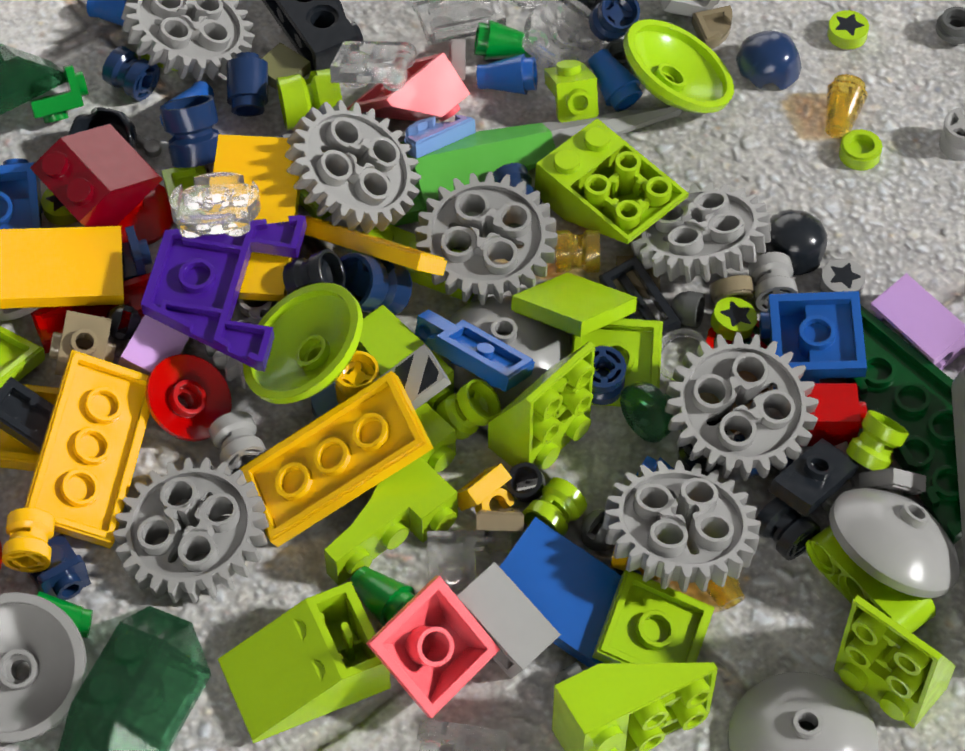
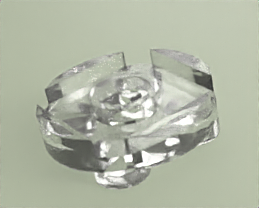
[522,0,604,68]
[169,172,261,238]

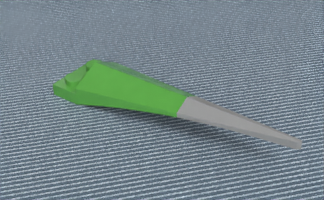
[390,105,683,226]

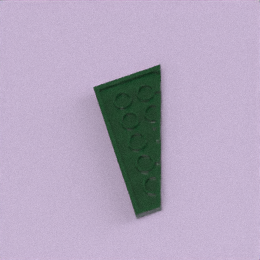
[842,291,962,544]

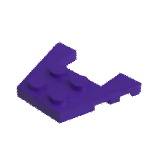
[141,215,307,372]

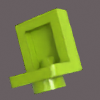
[544,60,599,123]

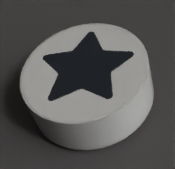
[820,258,866,296]

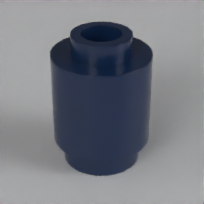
[227,52,268,117]

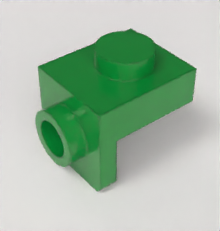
[29,64,89,124]

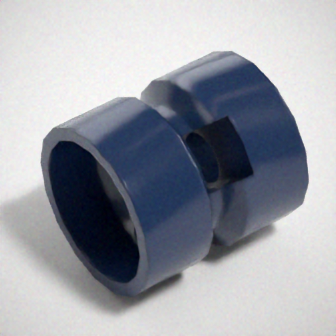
[160,95,220,168]
[340,253,412,315]

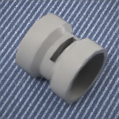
[748,252,798,312]
[209,411,267,474]

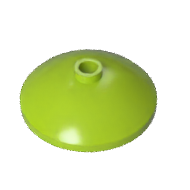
[623,19,734,114]
[243,283,363,404]

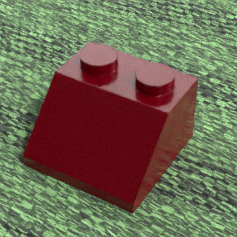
[30,124,163,227]

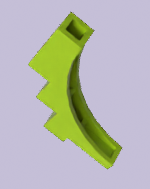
[324,305,458,586]

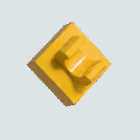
[457,463,514,513]

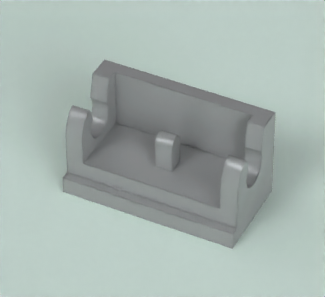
[457,562,561,679]

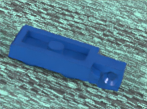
[414,309,535,392]

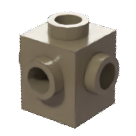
[48,310,116,376]

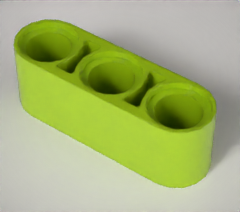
[806,525,936,633]

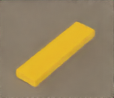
[297,214,447,276]

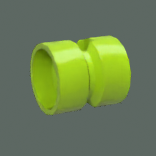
[276,67,343,131]

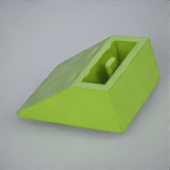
[535,118,689,244]
[488,342,595,470]
[218,581,391,744]
[833,595,956,728]
[552,662,718,751]

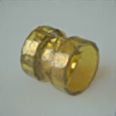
[555,230,600,273]

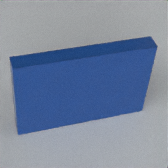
[500,517,621,668]

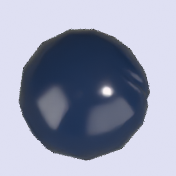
[736,30,802,90]

